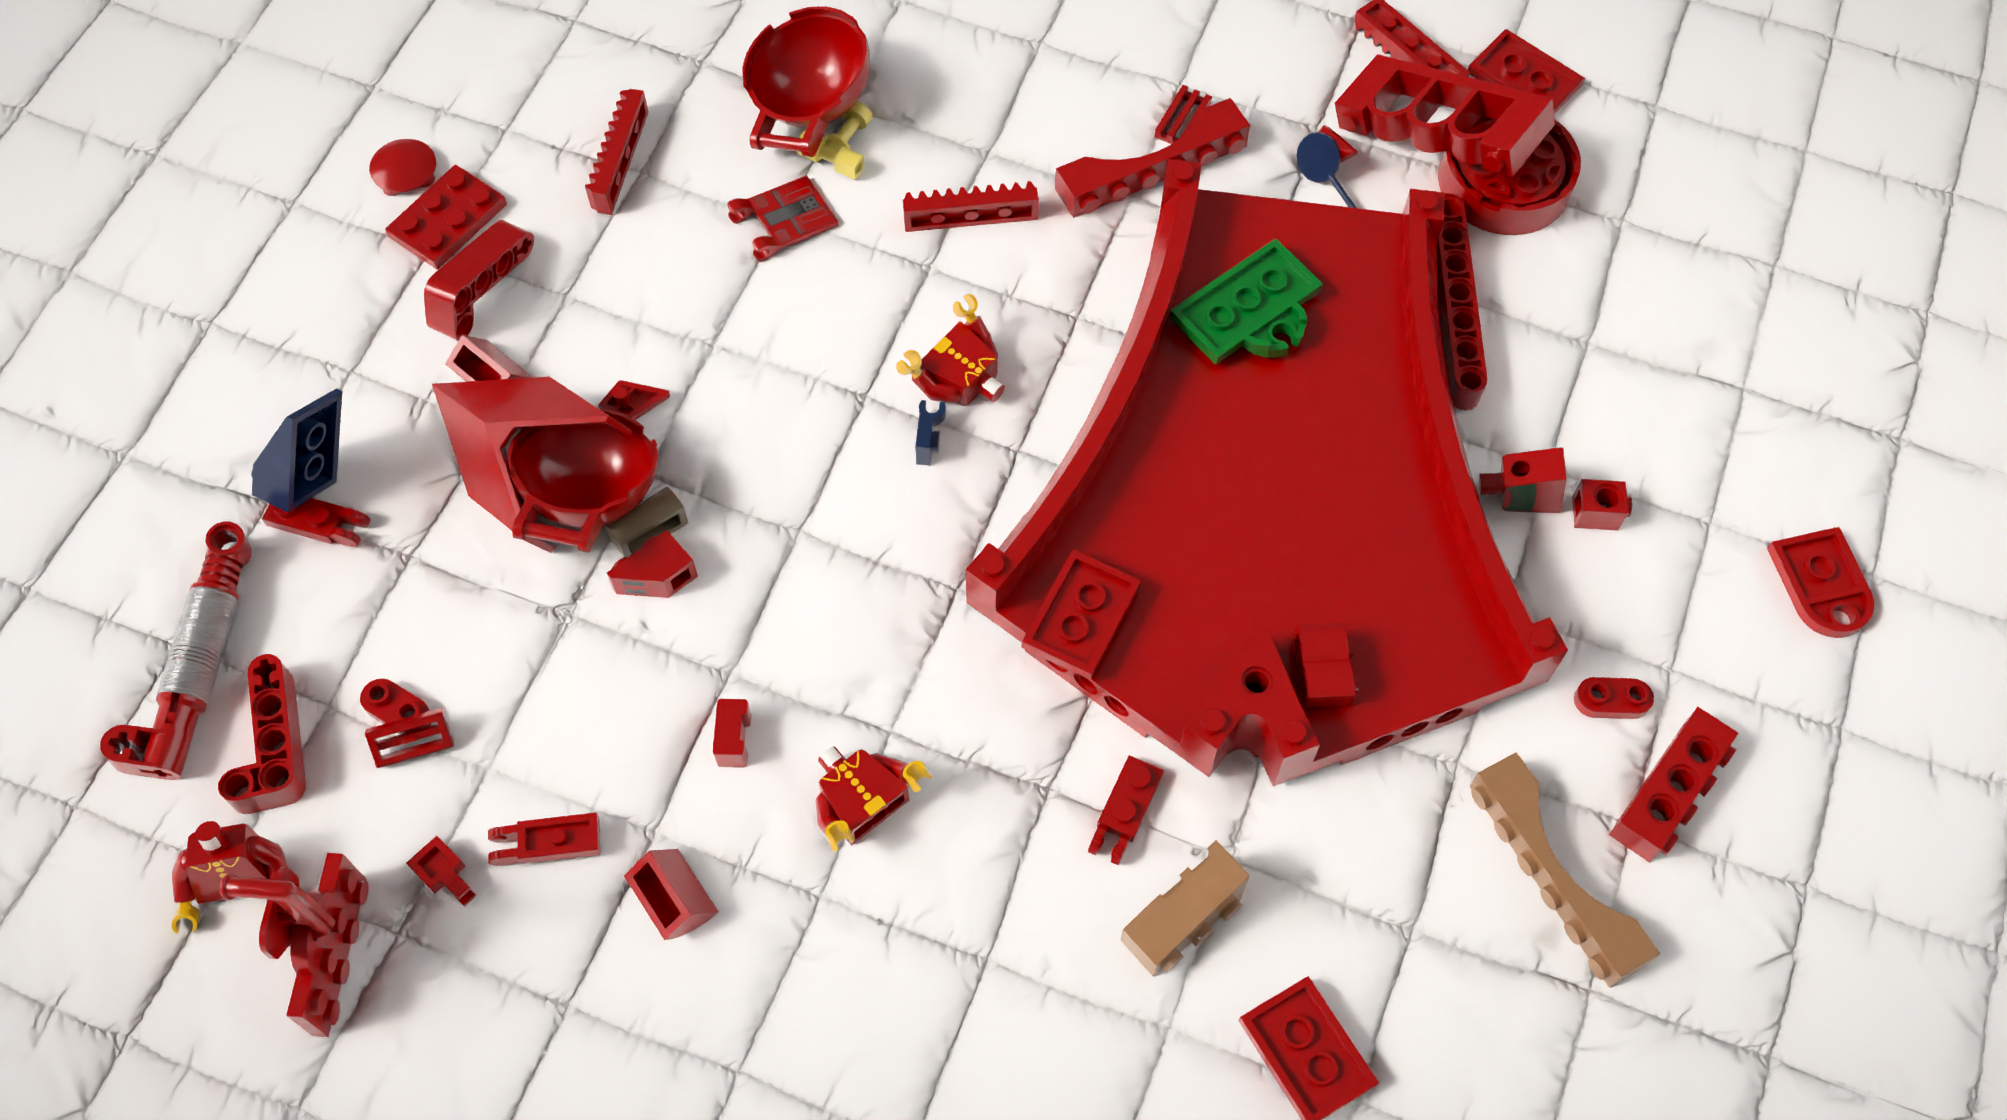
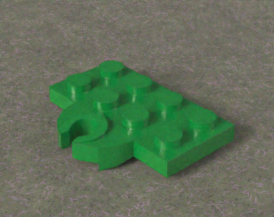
[1169,238,1323,365]

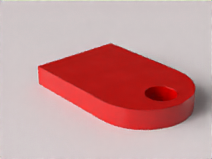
[1767,527,1874,638]

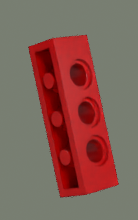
[1608,706,1739,862]

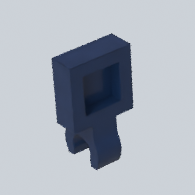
[915,400,946,466]

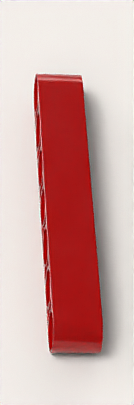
[1437,193,1488,411]

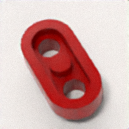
[1573,677,1654,719]
[360,678,432,735]

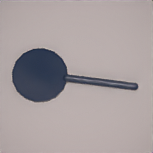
[1296,132,1357,208]

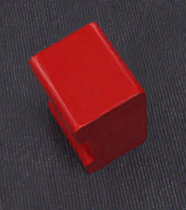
[712,698,752,768]

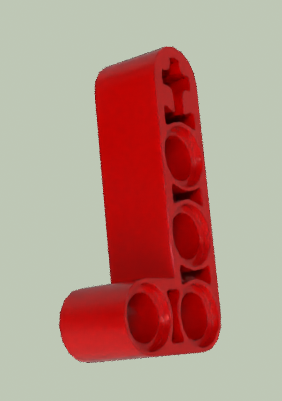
[424,220,534,341]
[218,654,306,814]

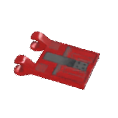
[727,175,838,262]

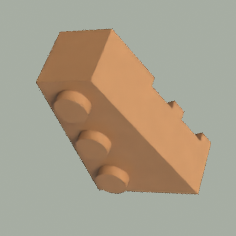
[1120,840,1250,976]

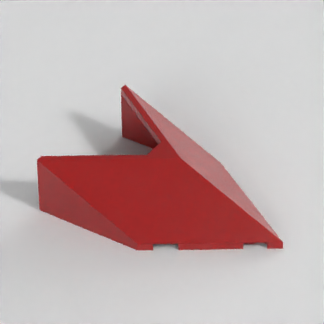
[432,376,633,554]

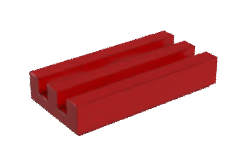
[1154,85,1212,144]
[365,707,454,768]

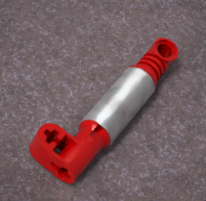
[100,521,252,780]

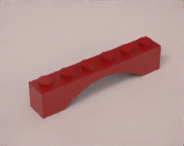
[1055,98,1251,218]

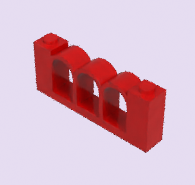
[1334,54,1555,177]

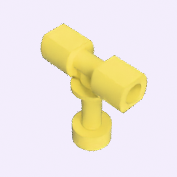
[797,101,873,180]

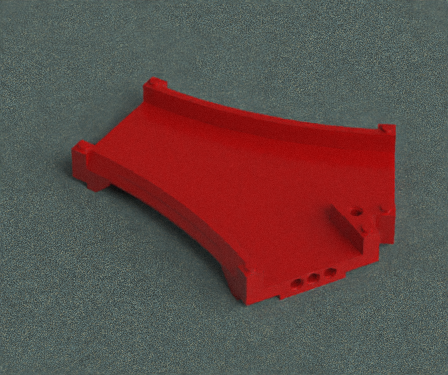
[966,159,1568,787]

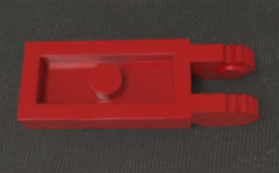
[262,498,371,547]
[1087,755,1164,866]
[488,812,601,866]

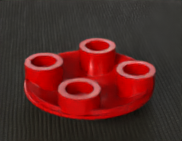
[369,139,437,196]

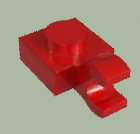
[406,835,477,907]

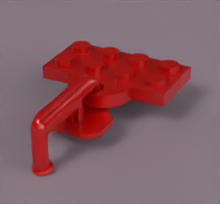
[220,852,369,1037]

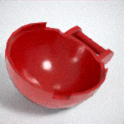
[742,6,870,157]
[507,409,659,553]

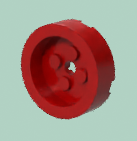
[1438,116,1581,235]

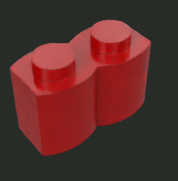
[1292,623,1360,708]

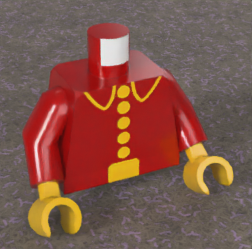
[896,294,1005,406]
[815,746,932,852]
[171,821,288,934]

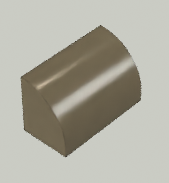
[603,487,689,557]

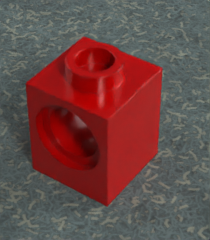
[1572,479,1632,531]

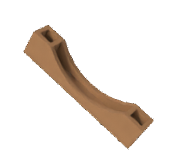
[1469,752,1660,988]

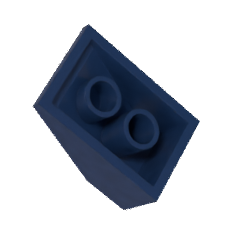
[251,388,343,513]

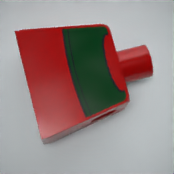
[1479,447,1567,513]

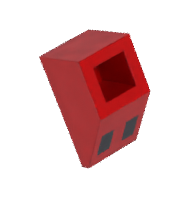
[606,530,698,598]

